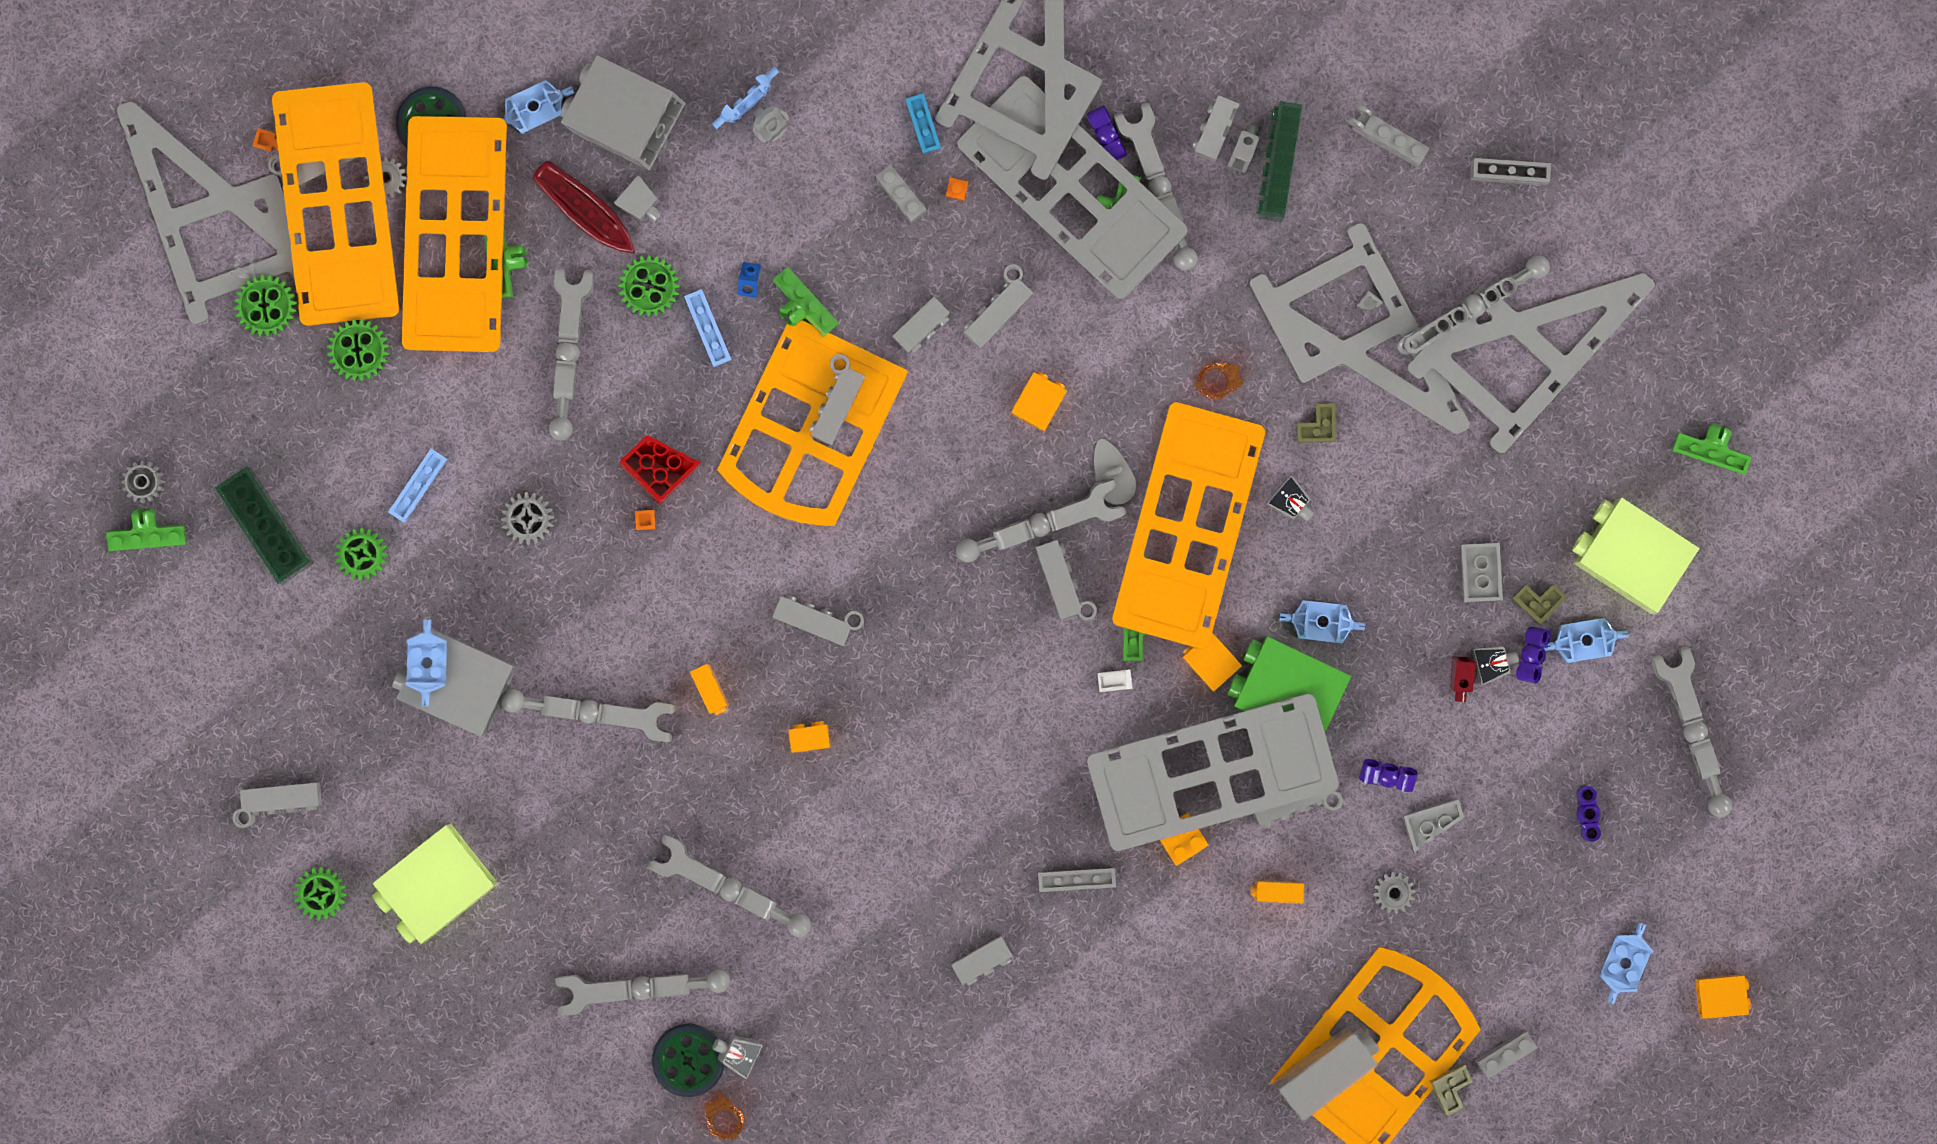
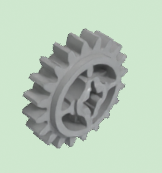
[501,492,555,545]

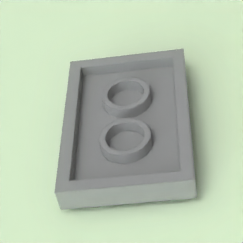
[1460,543,1503,602]

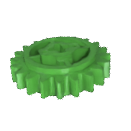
[334,528,389,581]
[293,867,348,921]

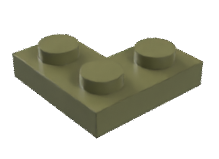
[1297,403,1336,443]
[1512,584,1567,625]
[1430,1064,1473,1116]

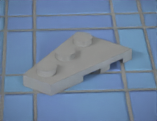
[1403,798,1464,852]

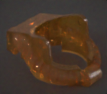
[1195,363,1243,400]
[704,1094,744,1141]

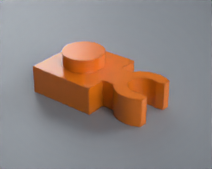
[252,128,279,153]

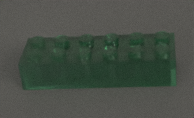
[1256,101,1302,223]
[215,467,314,585]

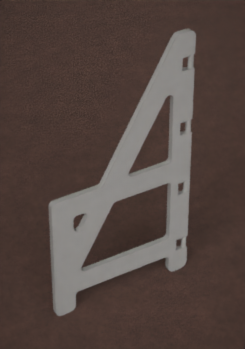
[935,0,1102,180]
[117,102,301,324]
[1250,223,1470,434]
[1407,273,1655,454]

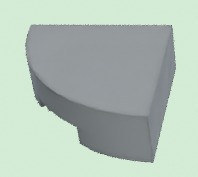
[1356,291,1383,310]

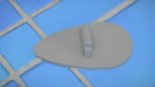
[1094,439,1136,505]

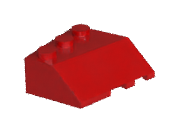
[619,435,701,505]

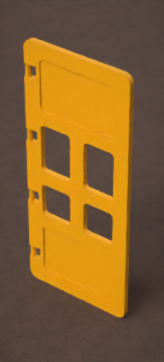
[272,82,399,326]
[402,116,507,352]
[1112,402,1265,649]

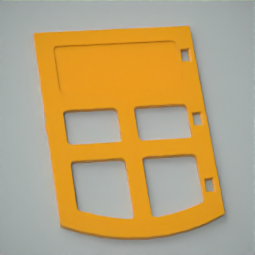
[717,318,908,526]
[1270,947,1481,1144]

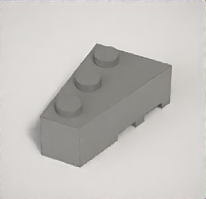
[1192,95,1240,162]

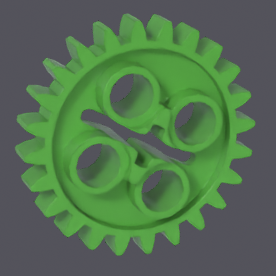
[618,255,681,318]
[234,275,297,337]
[327,319,390,382]

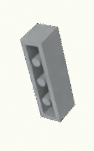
[1470,158,1551,186]

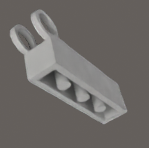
[1346,104,1429,168]
[268,155,362,189]
[964,264,1033,350]
[809,354,865,446]
[1035,540,1097,621]
[773,594,864,646]
[233,782,322,828]
[1254,791,1343,828]

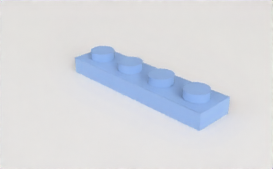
[684,289,731,367]
[388,449,448,523]

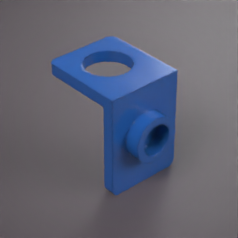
[738,262,761,298]

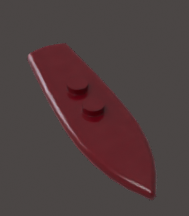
[532,161,635,254]

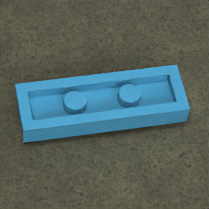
[905,93,941,154]

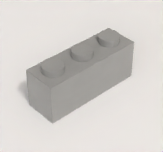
[876,165,926,224]
[893,297,950,354]
[951,935,1013,986]
[1475,1030,1537,1079]

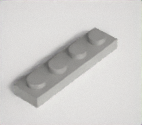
[1038,868,1116,892]

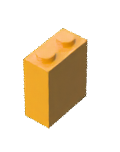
[1011,371,1067,432]
[1182,633,1242,692]
[690,664,729,716]
[1250,880,1304,903]
[1695,974,1751,1019]

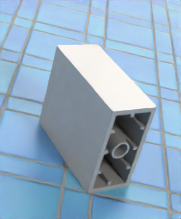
[561,55,685,171]
[392,628,518,737]
[1273,1026,1380,1121]

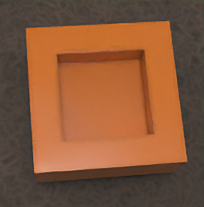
[946,177,968,201]
[635,510,656,530]

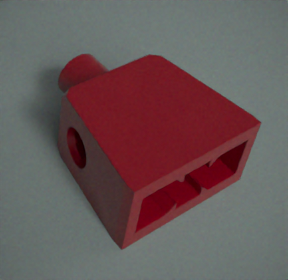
[1450,656,1476,702]

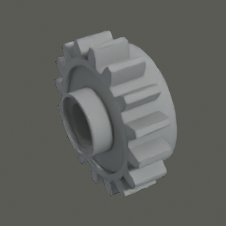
[364,157,407,200]
[121,461,165,503]
[1372,872,1416,914]

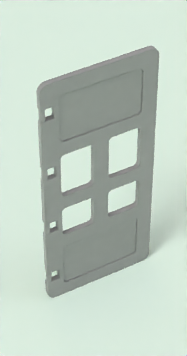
[958,76,1188,299]
[1087,694,1339,851]

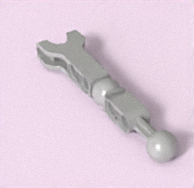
[1114,103,1198,271]
[1396,255,1550,355]
[549,267,594,441]
[955,479,1126,563]
[1651,645,1733,818]
[500,689,677,742]
[647,835,812,938]
[555,969,731,1015]

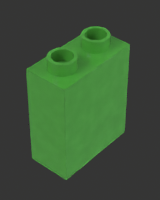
[1227,636,1351,732]

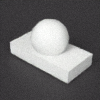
[1098,670,1132,692]

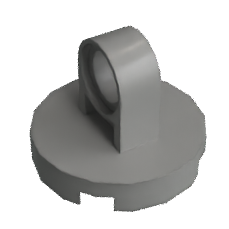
[753,106,789,143]

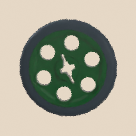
[396,86,467,149]
[652,1024,724,1097]

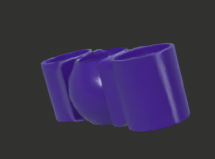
[1087,105,1127,160]
[1516,626,1551,684]
[1359,759,1418,792]
[1576,786,1601,842]

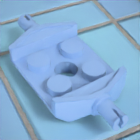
[711,66,779,130]
[502,80,574,134]
[1279,600,1365,643]
[1544,618,1629,663]
[406,620,447,706]
[1599,922,1653,1005]

